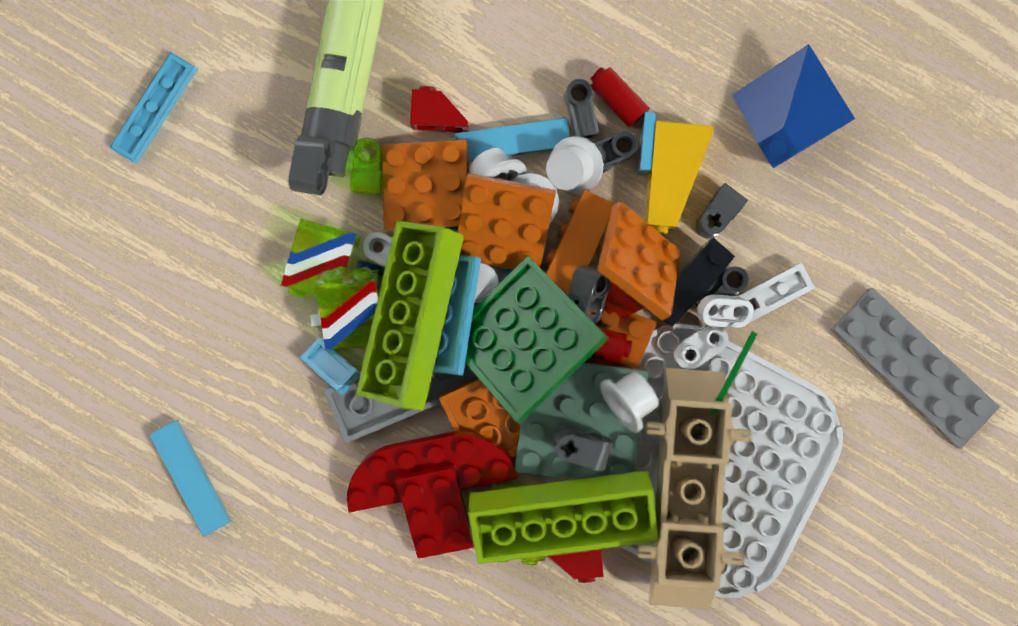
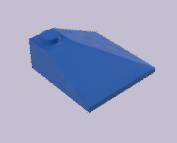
[732,44,855,168]

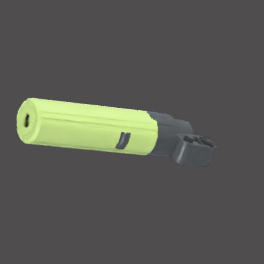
[288,0,385,195]

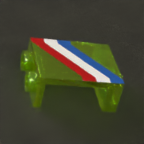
[281,218,361,306]
[315,268,379,350]

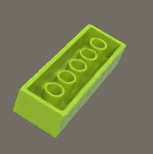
[356,220,464,411]
[468,470,658,564]

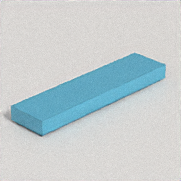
[109,52,198,164]
[454,118,570,162]
[149,420,232,537]

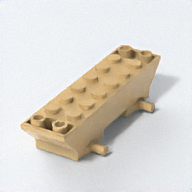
[637,368,752,609]

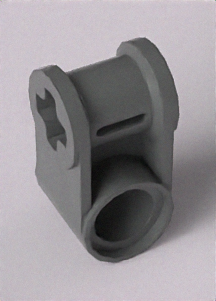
[593,131,638,173]
[696,183,748,239]
[568,265,612,323]
[552,427,613,471]

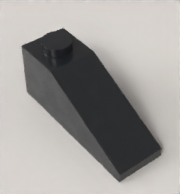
[664,237,735,327]

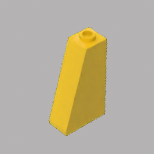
[644,121,714,235]

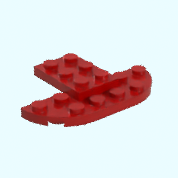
[347,431,519,559]

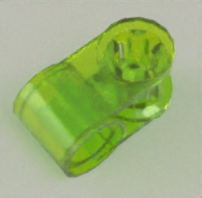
[350,137,383,195]

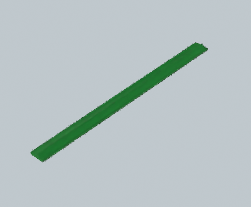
[709,331,758,416]

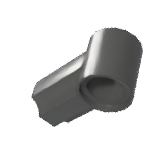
[564,79,600,139]
[694,266,749,311]

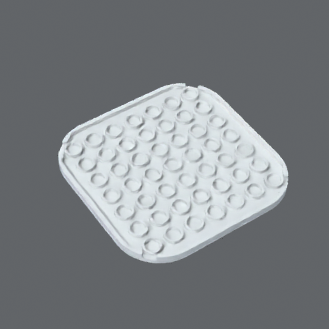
[570,324,843,598]

